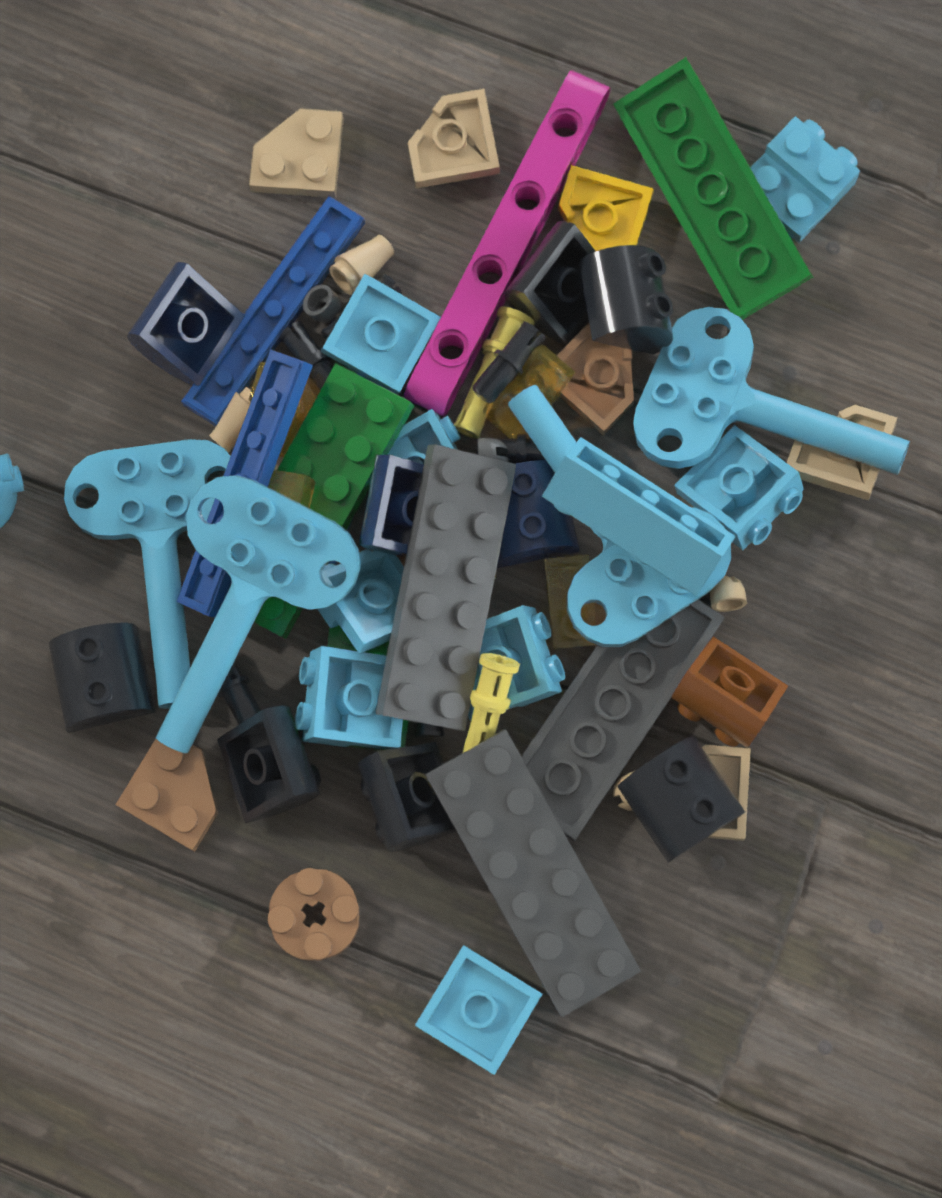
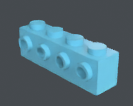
[542,437,736,596]

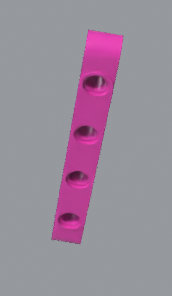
[404,70,610,417]

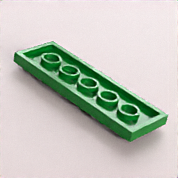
[613,57,813,320]
[229,363,414,639]

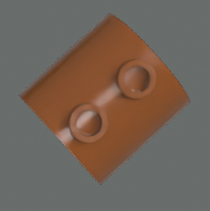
[671,636,788,748]

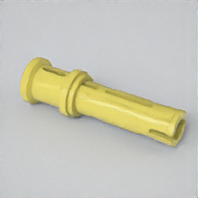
[454,306,535,439]
[463,653,520,752]

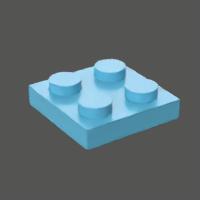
[321,273,441,395]
[415,945,542,1075]

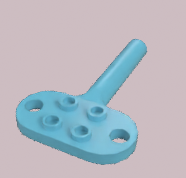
[633,307,910,475]
[508,385,731,647]
[64,439,231,709]
[156,475,361,753]

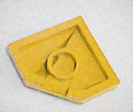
[559,165,654,251]

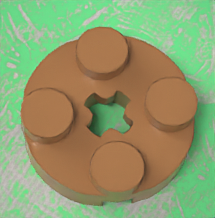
[268,868,360,961]

